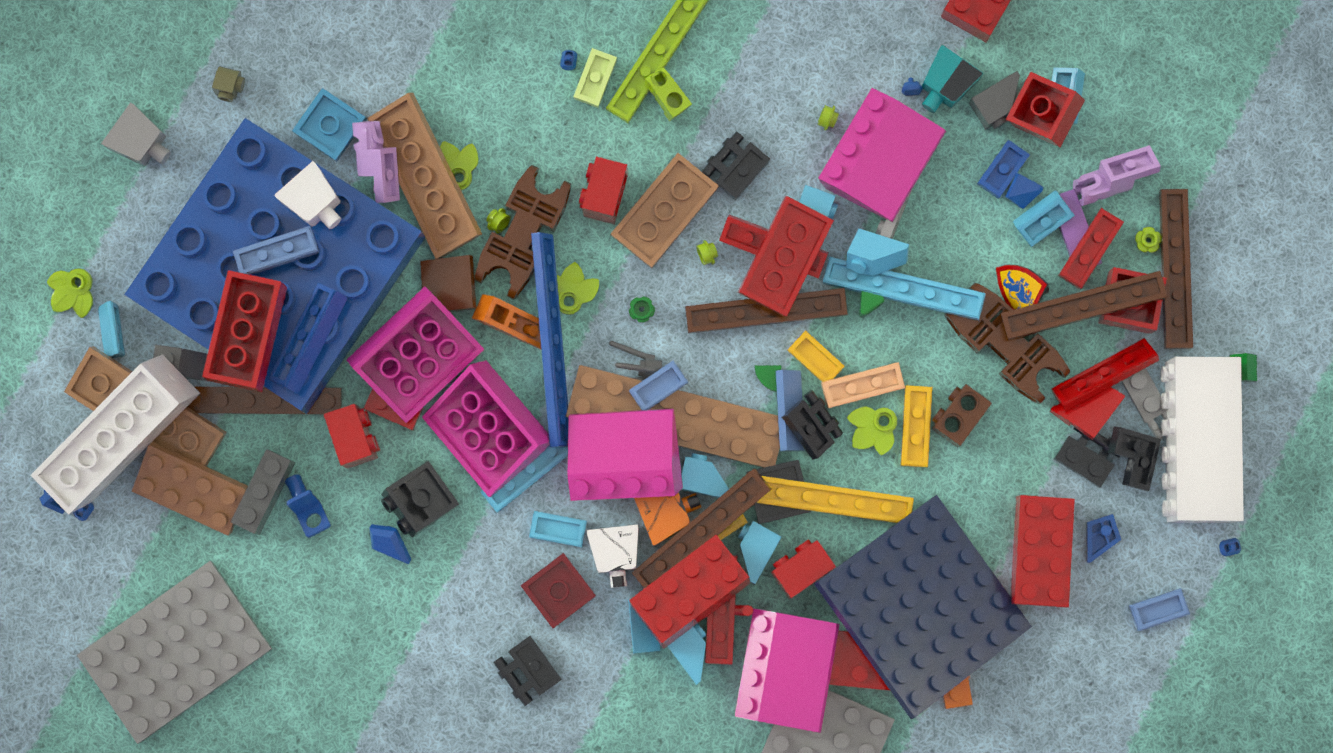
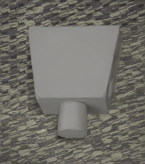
[101,102,171,166]

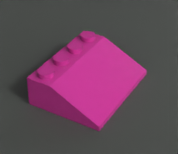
[818,88,946,222]
[347,286,484,423]
[422,360,550,497]
[567,409,683,501]
[735,608,840,733]

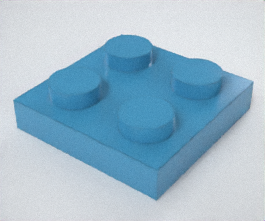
[292,88,367,162]

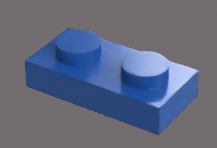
[977,140,1030,199]

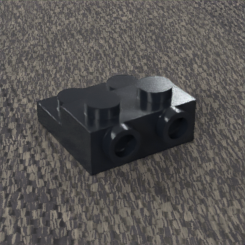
[381,461,459,538]

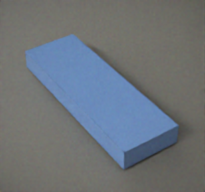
[233,226,320,275]
[776,370,805,451]

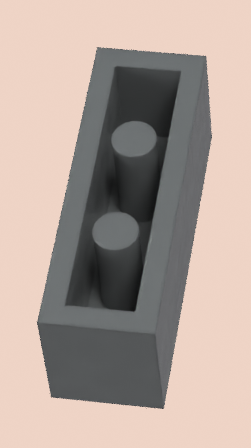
[231,449,296,535]

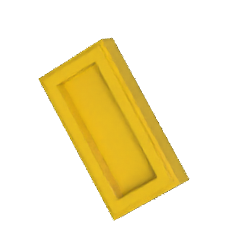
[787,330,845,382]

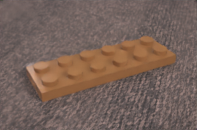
[367,93,482,259]
[64,346,227,467]

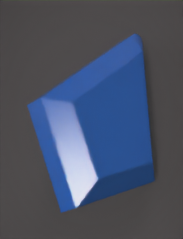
[1086,514,1122,563]
[369,524,411,564]

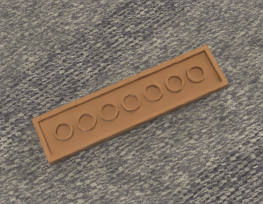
[566,365,780,468]

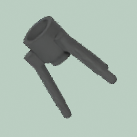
[609,341,662,381]

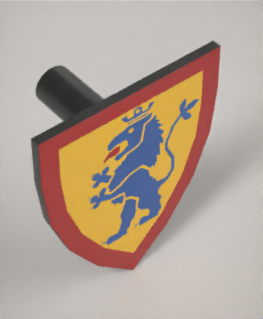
[996,264,1049,310]

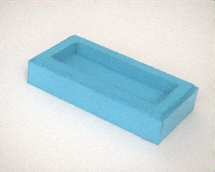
[529,511,587,547]

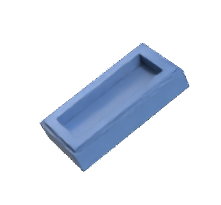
[629,360,688,410]
[1129,588,1190,631]

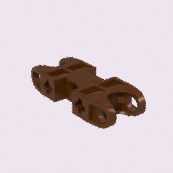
[475,165,572,300]
[944,283,1070,404]

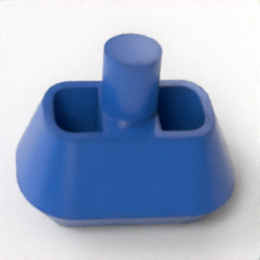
[560,50,577,70]
[902,77,923,96]
[73,502,94,521]
[1219,538,1241,556]

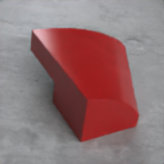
[1049,387,1125,440]

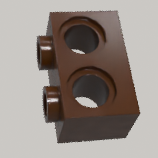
[932,384,992,448]

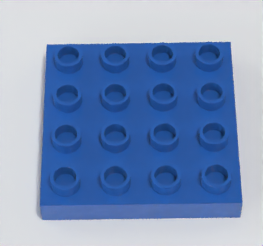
[124,118,425,414]

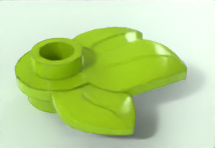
[440,141,479,191]
[557,262,599,315]
[47,268,93,318]
[847,406,897,456]

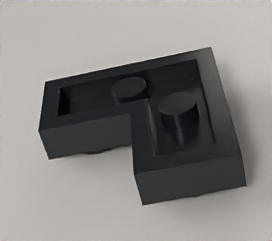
[1108,426,1161,491]

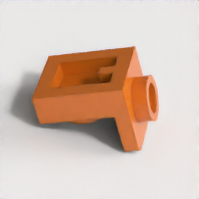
[943,676,973,709]

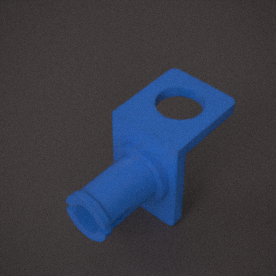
[285,474,331,538]

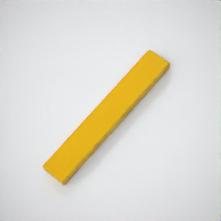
[757,476,914,523]

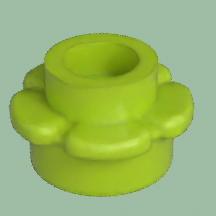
[817,105,839,130]
[486,208,511,233]
[1135,227,1162,253]
[696,240,718,265]

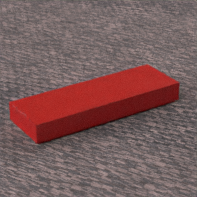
[1058,208,1124,290]

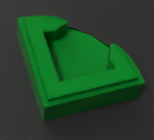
[754,365,781,392]

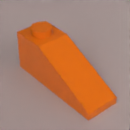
[472,294,541,350]

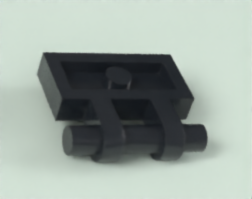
[702,131,770,200]
[782,390,843,460]
[1054,427,1120,488]
[493,635,562,707]

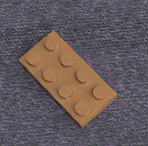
[611,153,719,269]
[132,442,248,536]

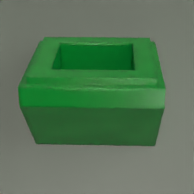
[859,291,885,318]
[1229,353,1257,382]

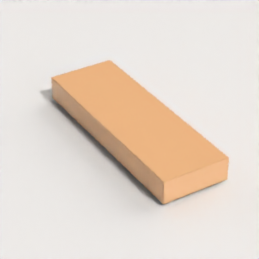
[821,362,905,408]

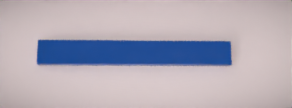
[531,232,569,448]

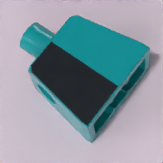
[922,45,983,113]

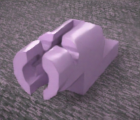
[352,121,400,203]
[1073,145,1161,206]

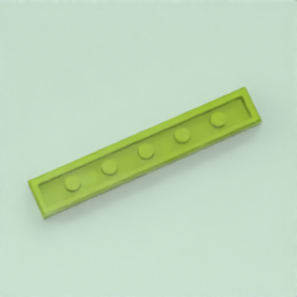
[606,0,709,123]

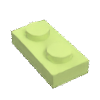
[573,48,617,108]

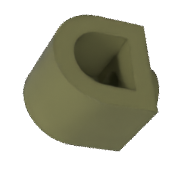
[212,66,245,102]

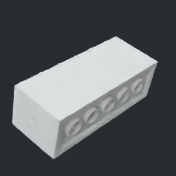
[31,354,200,514]
[1161,357,1244,523]

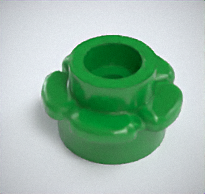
[629,296,655,323]

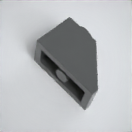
[969,71,1020,130]
[153,345,208,381]

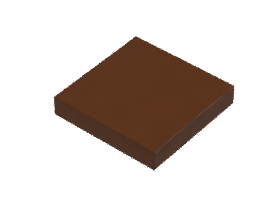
[420,255,476,312]

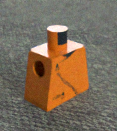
[634,493,702,546]

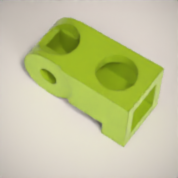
[644,67,692,122]

